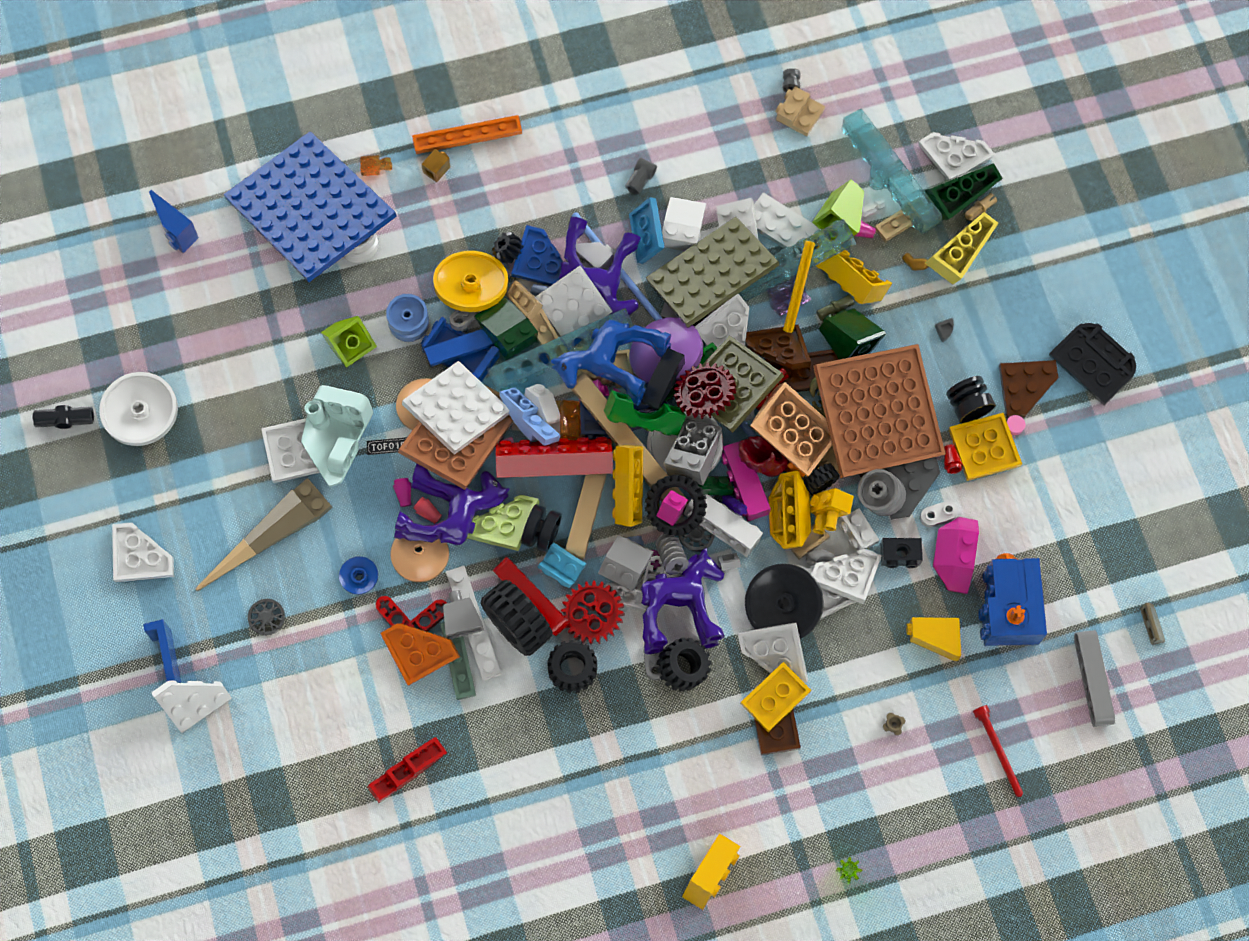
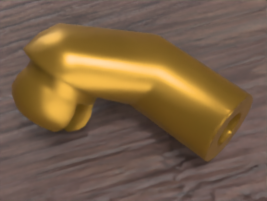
[902,253,929,271]

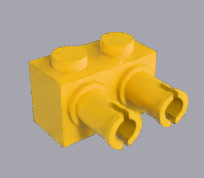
[810,488,854,534]

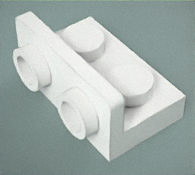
[838,508,879,550]

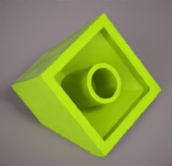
[321,316,377,368]

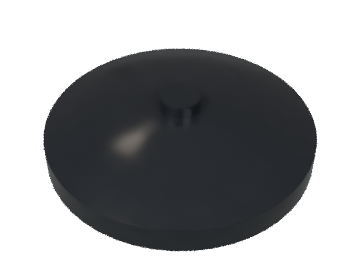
[745,564,824,639]

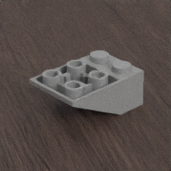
[664,419,722,486]

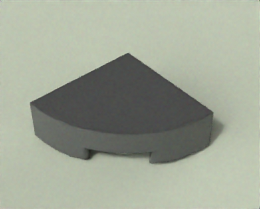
[934,318,954,342]

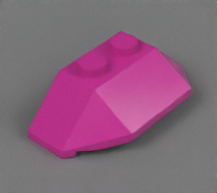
[933,517,979,594]

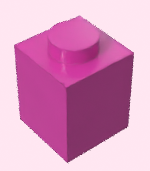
[657,490,688,526]

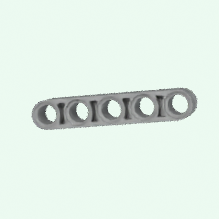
[1074,630,1115,727]

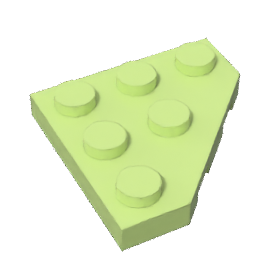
[467,495,540,551]

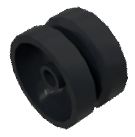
[521,504,562,553]

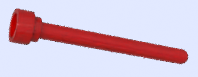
[973,705,1023,797]

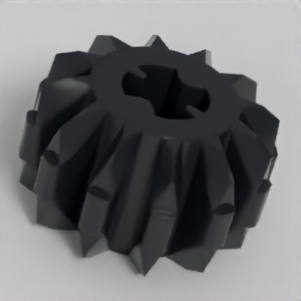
[492,232,524,264]

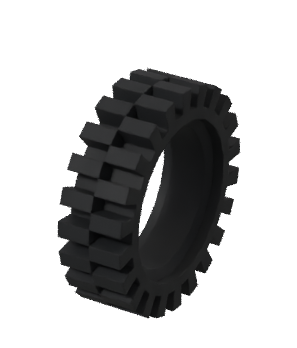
[645,475,707,536]

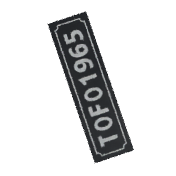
[366,437,407,455]

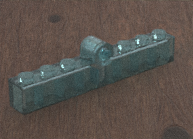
[841,108,942,234]

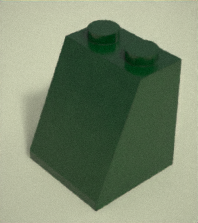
[818,308,886,360]

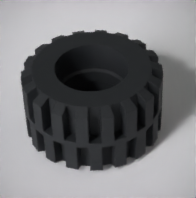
[656,637,712,692]
[547,639,597,693]

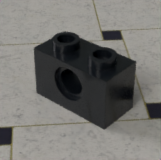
[880,538,923,568]

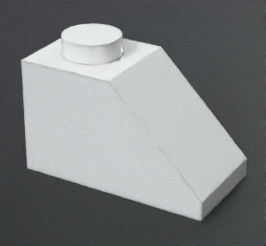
[576,242,615,270]
[524,384,561,425]

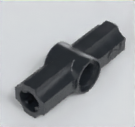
[32,405,94,429]

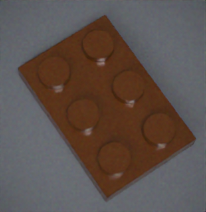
[754,709,801,756]

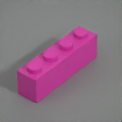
[720,441,771,522]

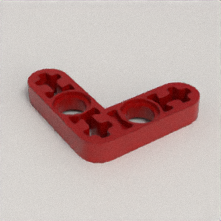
[376,596,447,632]

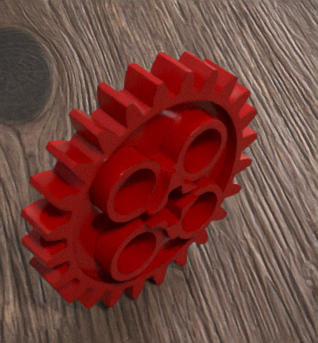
[561,580,625,645]

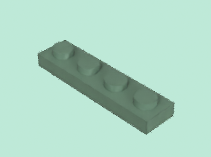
[440,623,476,700]

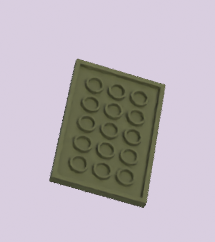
[646,217,779,328]

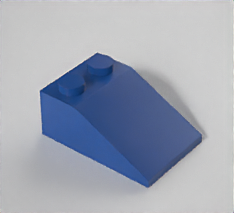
[149,190,199,253]

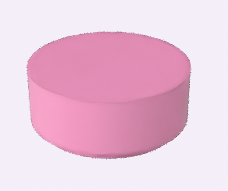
[1007,415,1026,435]

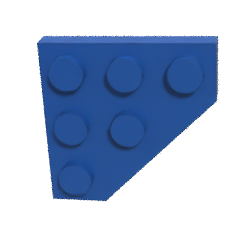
[511,225,563,286]

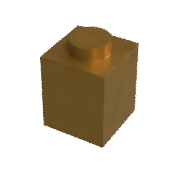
[421,149,450,182]

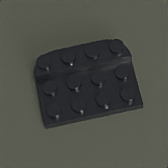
[1049,323,1136,406]

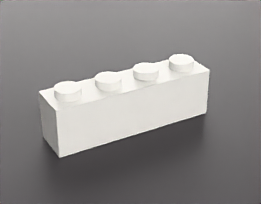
[684,495,763,557]

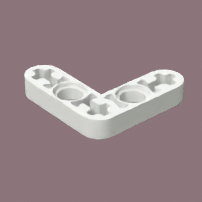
[604,556,664,612]

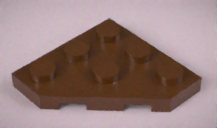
[745,324,811,370]
[999,360,1058,418]

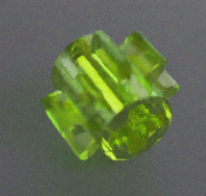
[836,857,862,884]

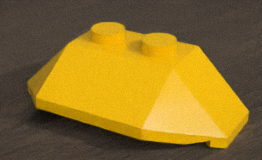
[768,471,811,550]

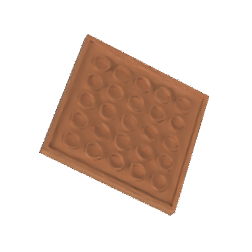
[813,344,946,478]

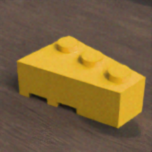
[682,833,740,910]

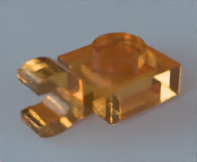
[361,155,392,176]

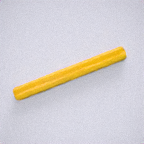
[783,241,815,333]

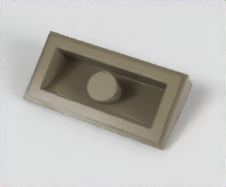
[1140,602,1165,645]

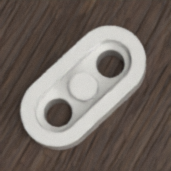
[920,501,958,527]

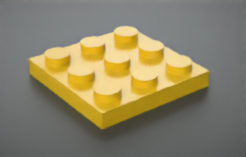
[948,413,1022,481]

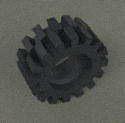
[803,463,840,496]

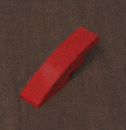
[367,737,447,803]

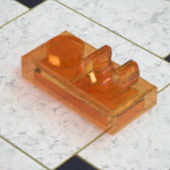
[560,400,581,440]

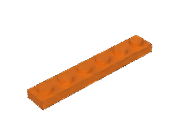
[412,115,522,154]

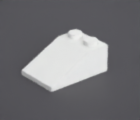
[662,197,706,251]

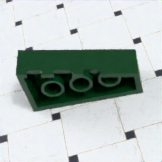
[921,163,1003,221]

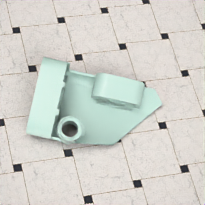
[301,385,373,487]

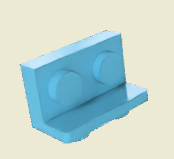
[537,543,586,588]

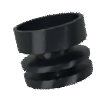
[946,376,996,423]

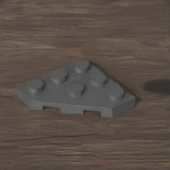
[884,457,940,520]

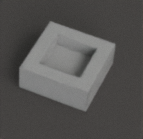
[717,553,741,571]

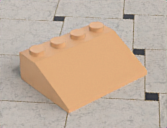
[750,382,832,476]

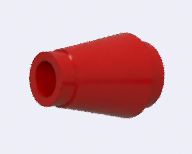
[944,444,963,474]

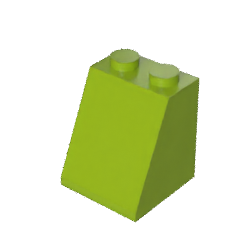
[812,179,864,246]

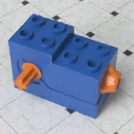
[978,553,1047,646]

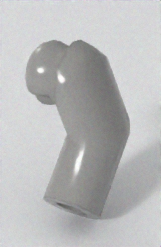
[806,549,835,565]

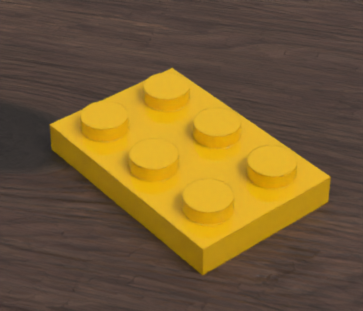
[740,662,812,732]

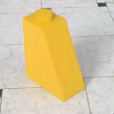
[906,617,961,661]

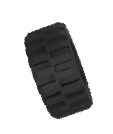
[480,580,553,656]

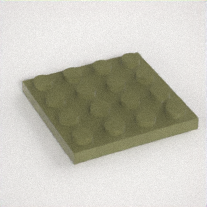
[697,335,784,433]

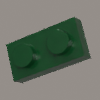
[698,476,734,495]

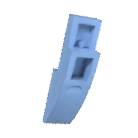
[499,387,560,446]

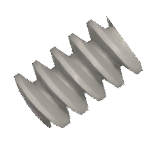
[655,534,689,575]

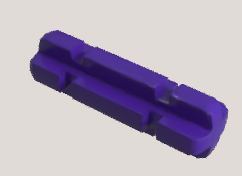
[722,495,747,516]

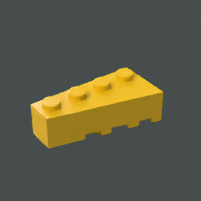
[811,240,892,304]

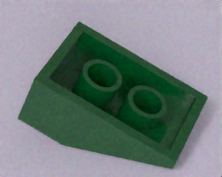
[474,297,538,360]

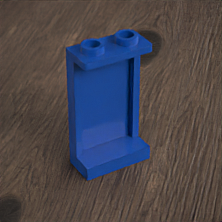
[421,317,500,382]
[143,619,181,689]

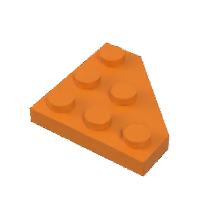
[380,623,460,686]

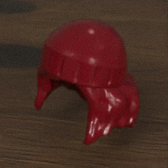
[738,435,789,477]

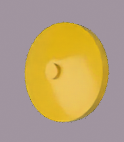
[433,251,508,312]

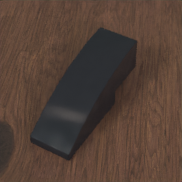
[641,348,685,410]

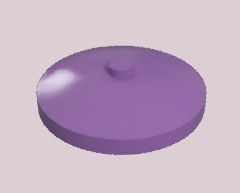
[629,317,703,384]

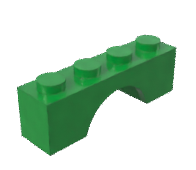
[604,390,686,436]

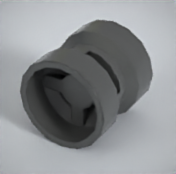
[782,68,801,92]

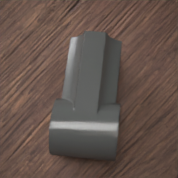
[625,157,657,195]

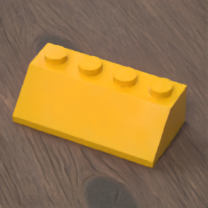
[612,445,643,527]

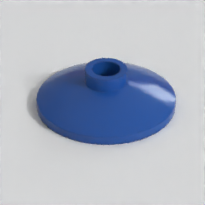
[339,556,378,595]

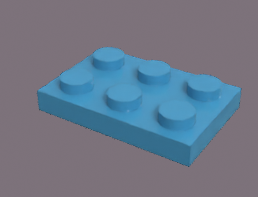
[629,197,665,264]

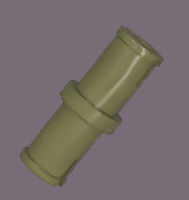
[816,294,855,321]

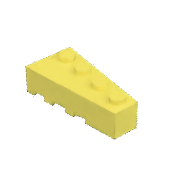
[924,212,998,285]

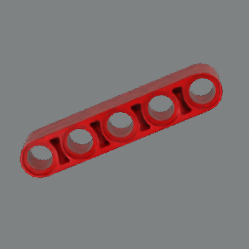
[493,556,570,637]

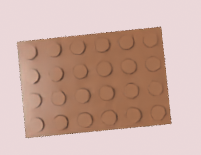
[398,385,513,490]

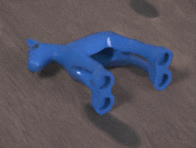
[551,320,672,406]

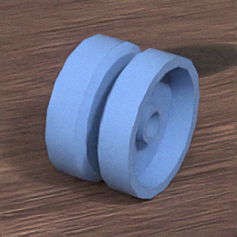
[386,294,429,342]

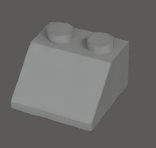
[598,534,654,591]

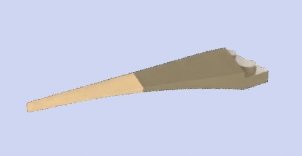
[195,478,333,591]

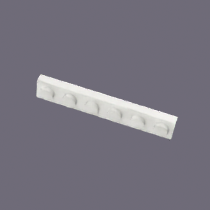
[446,566,502,681]

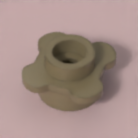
[883,713,906,736]

